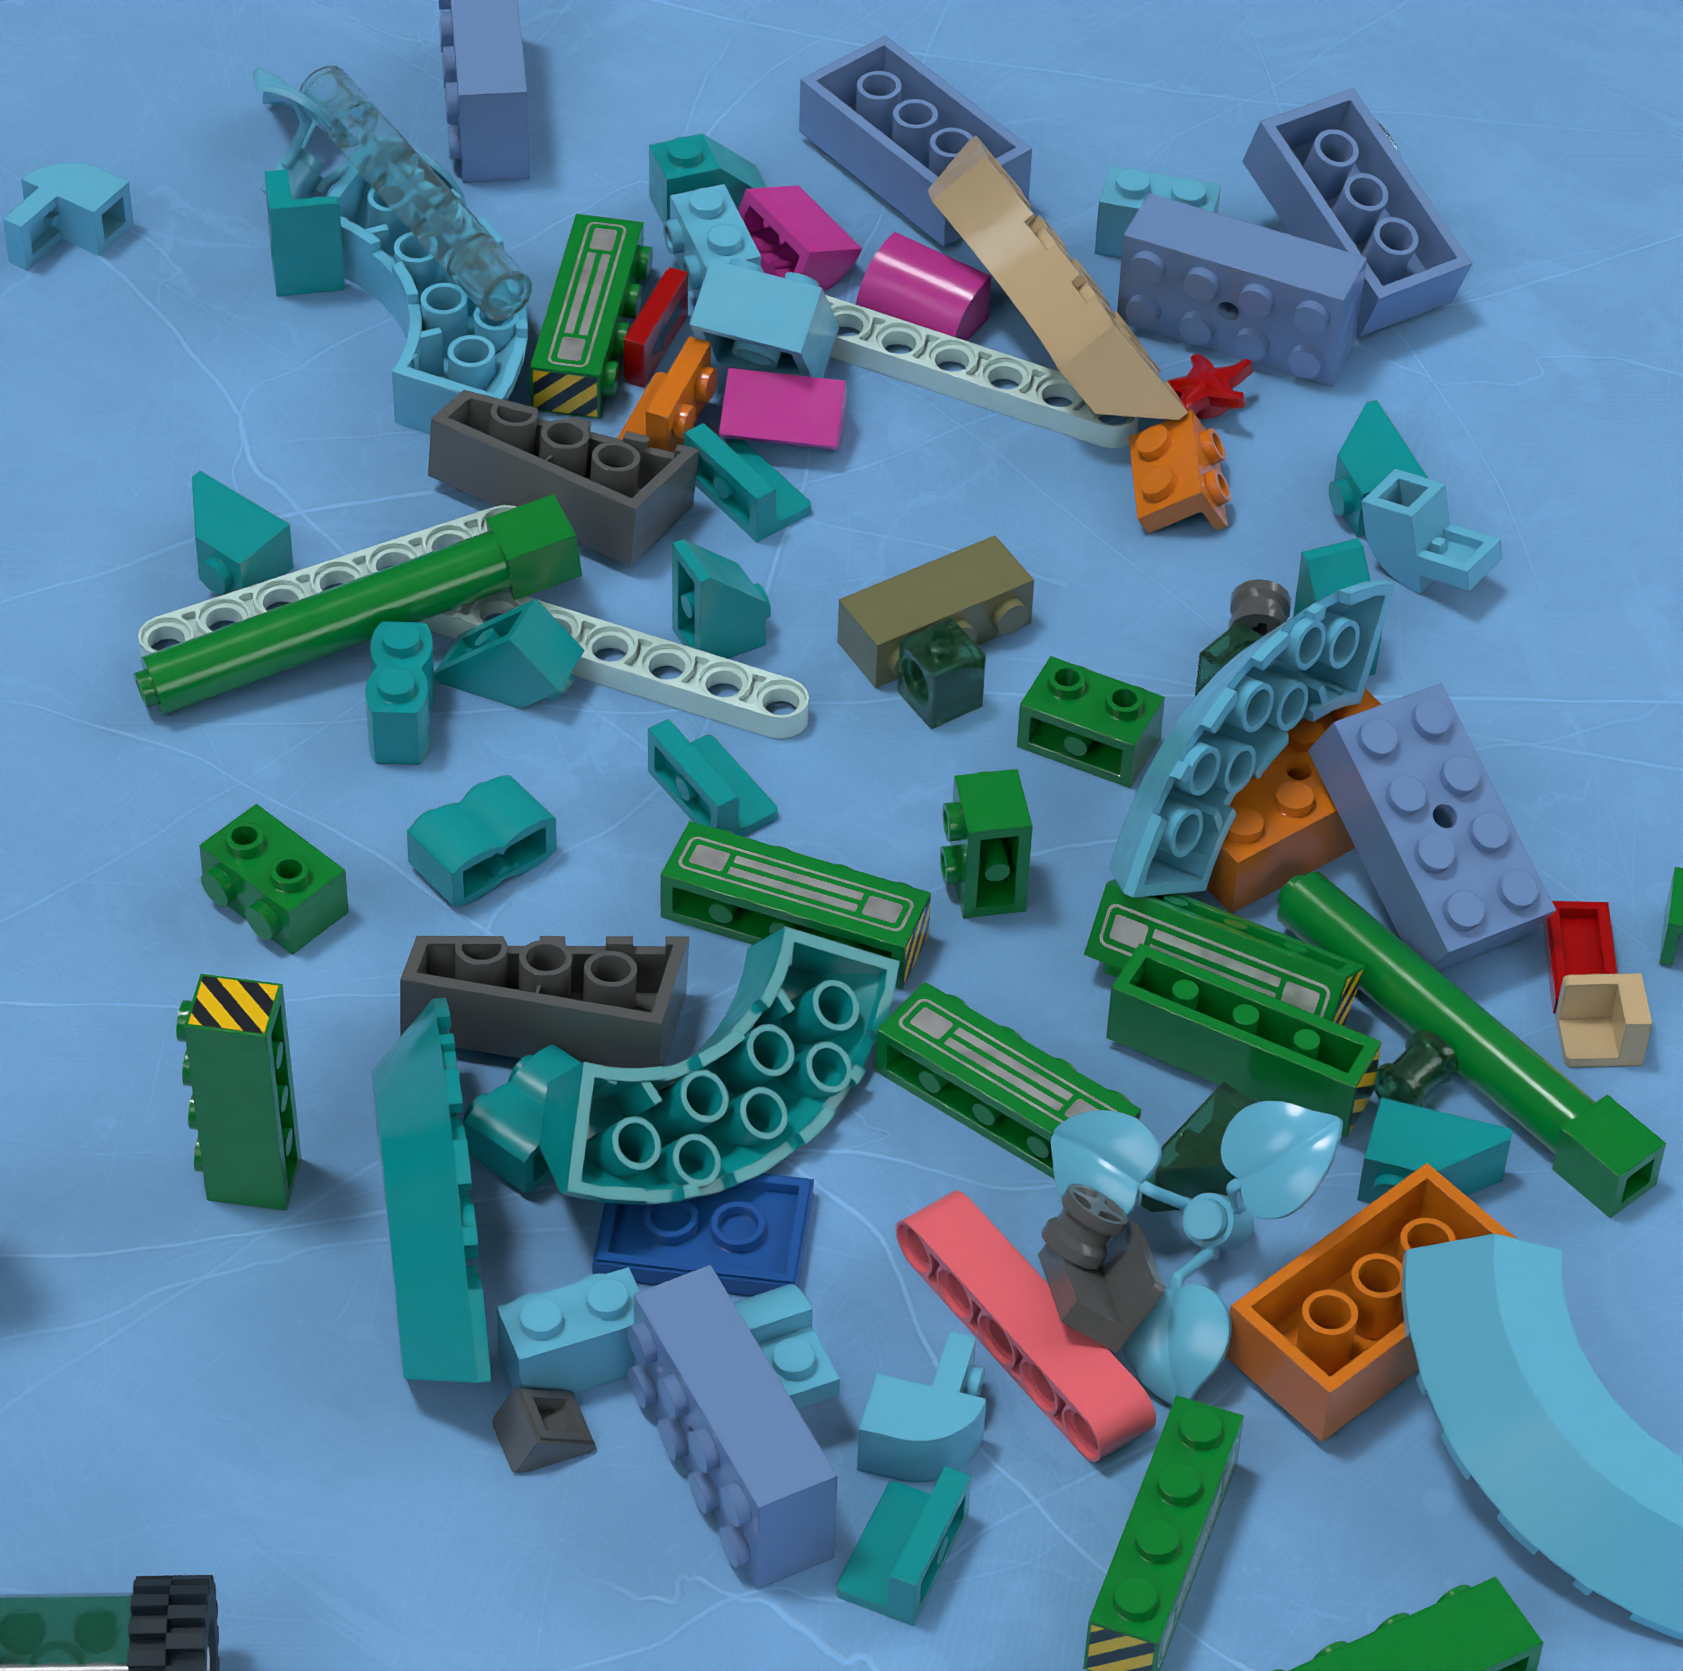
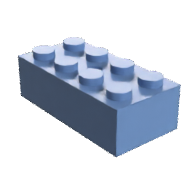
[438,0,530,183]
[799,35,1032,247]
[1242,88,1473,337]
[1117,193,1367,387]
[1308,683,1556,971]
[627,1265,838,1589]

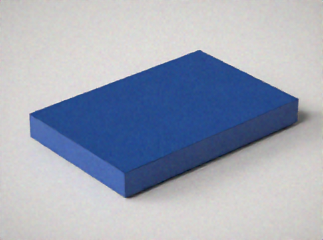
[592,1173,814,1296]

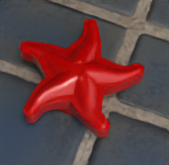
[1164,354,1253,419]

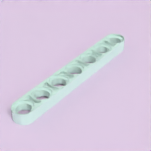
[826,295,1139,449]
[138,505,516,658]
[420,590,809,739]

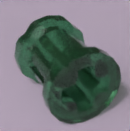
[1374,1030,1459,1107]

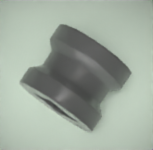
[1228,579,1291,652]
[1041,1184,1128,1269]

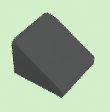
[492,1388,596,1473]

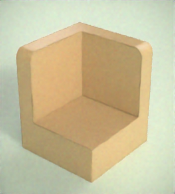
[1555,973,1652,1068]

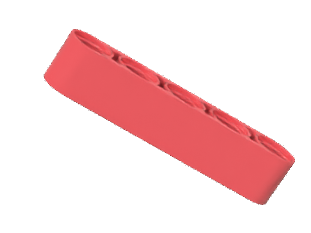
[895,1190,1156,1462]

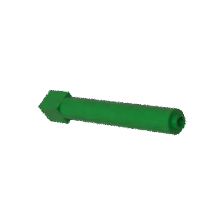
[133,494,583,715]
[1277,871,1666,1218]

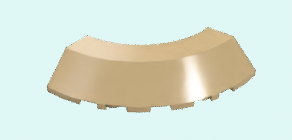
[928,136,1188,420]

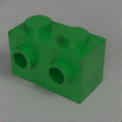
[1017,656,1165,788]
[940,769,1033,919]
[199,804,349,955]

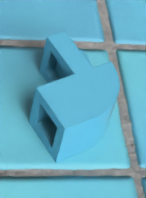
[3,163,134,270]
[1361,469,1503,594]
[734,1284,840,1409]
[857,1331,987,1482]

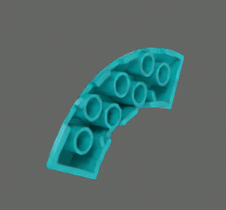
[539,926,900,1205]
[372,997,491,1383]

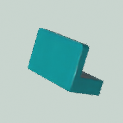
[264,169,345,297]
[684,423,811,543]
[648,719,778,837]
[836,1466,971,1626]

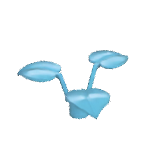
[253,67,467,208]
[1051,1101,1343,1405]

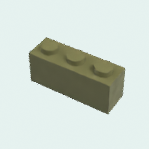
[837,535,1034,688]

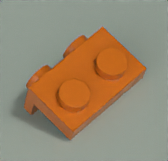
[618,336,718,453]
[1128,410,1231,534]

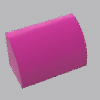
[738,185,862,292]
[856,232,991,341]
[719,368,848,451]

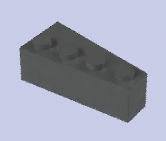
[428,390,699,566]
[400,936,689,1068]

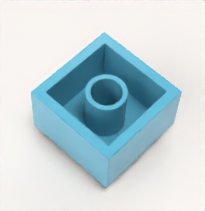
[689,258,839,378]

